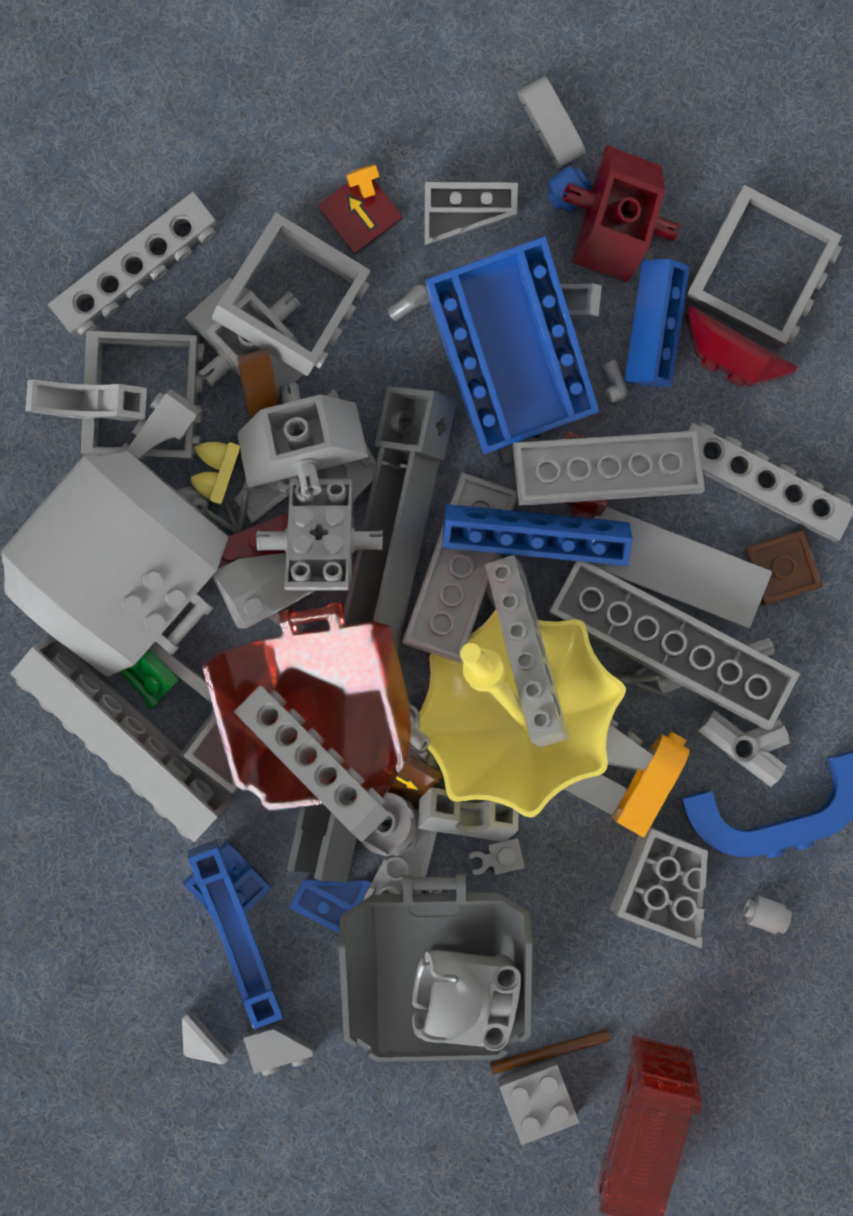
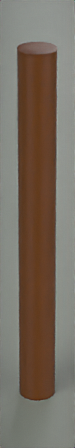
[490,1029,611,1075]

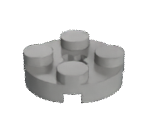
[362,793,418,856]

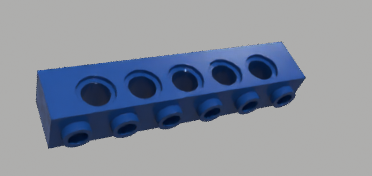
[442,504,633,566]

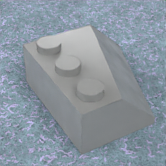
[610,826,708,948]

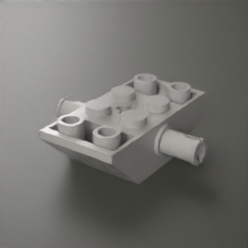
[185,277,304,398]
[237,382,368,497]
[256,479,383,590]

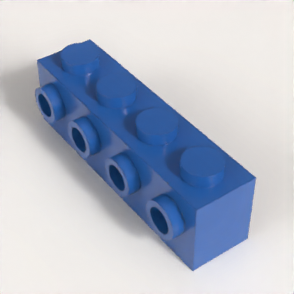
[624,259,690,387]

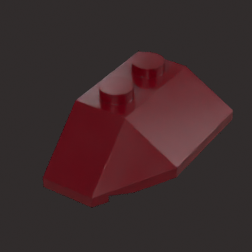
[685,305,798,388]

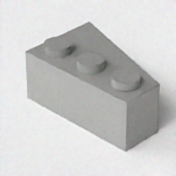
[425,182,518,246]

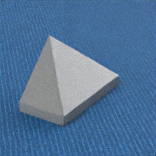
[182,1010,231,1065]

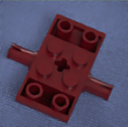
[562,145,680,282]

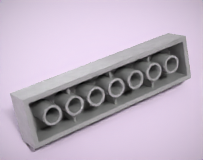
[549,561,800,730]
[10,636,235,843]

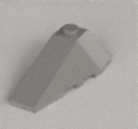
[212,553,316,629]

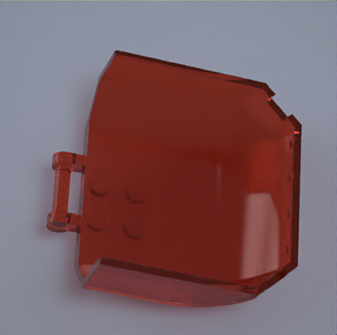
[202,602,411,810]

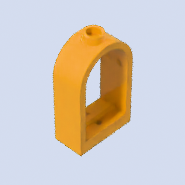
[611,732,690,838]

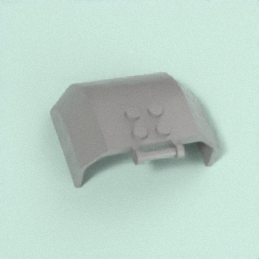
[1,451,229,677]

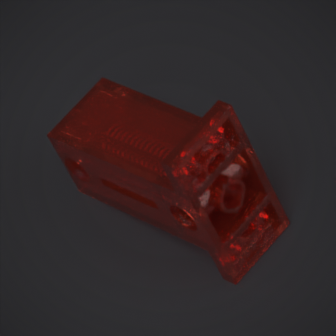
[598,1036,702,1216]

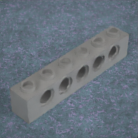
[48,192,218,337]
[686,422,853,542]
[485,555,569,748]
[234,685,390,842]

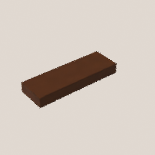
[237,348,279,421]

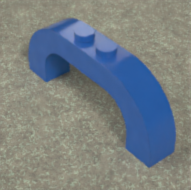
[679,750,853,858]

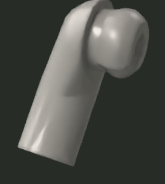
[602,359,628,402]

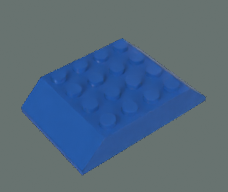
[425,236,599,454]

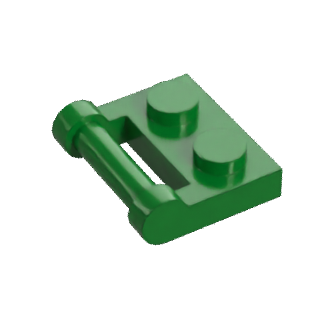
[119,649,179,710]

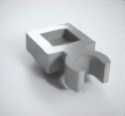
[469,837,525,875]

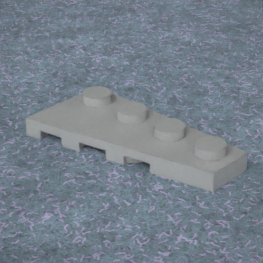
[361,809,437,902]

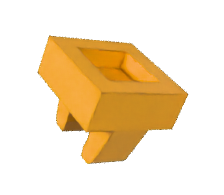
[345,163,380,198]

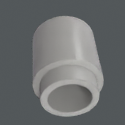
[743,895,792,934]

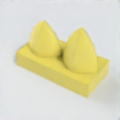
[191,442,241,505]

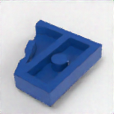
[289,880,371,934]

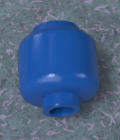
[546,166,593,212]

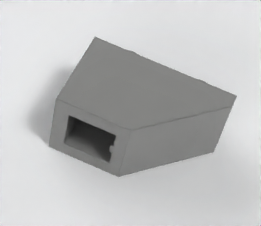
[244,1024,315,1075]

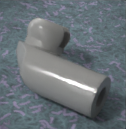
[388,285,429,321]
[176,486,209,513]
[399,705,430,751]

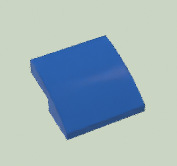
[183,840,272,914]

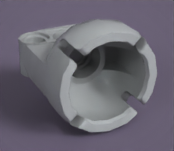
[412,949,521,1051]

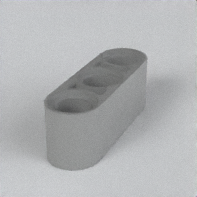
[517,76,586,168]

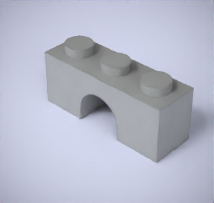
[418,787,519,842]

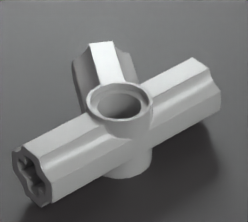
[697,710,790,787]

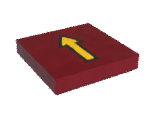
[317,179,403,255]

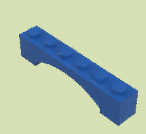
[188,839,283,1029]

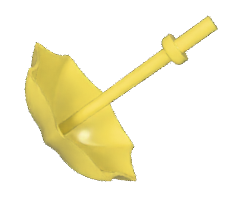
[419,610,626,818]

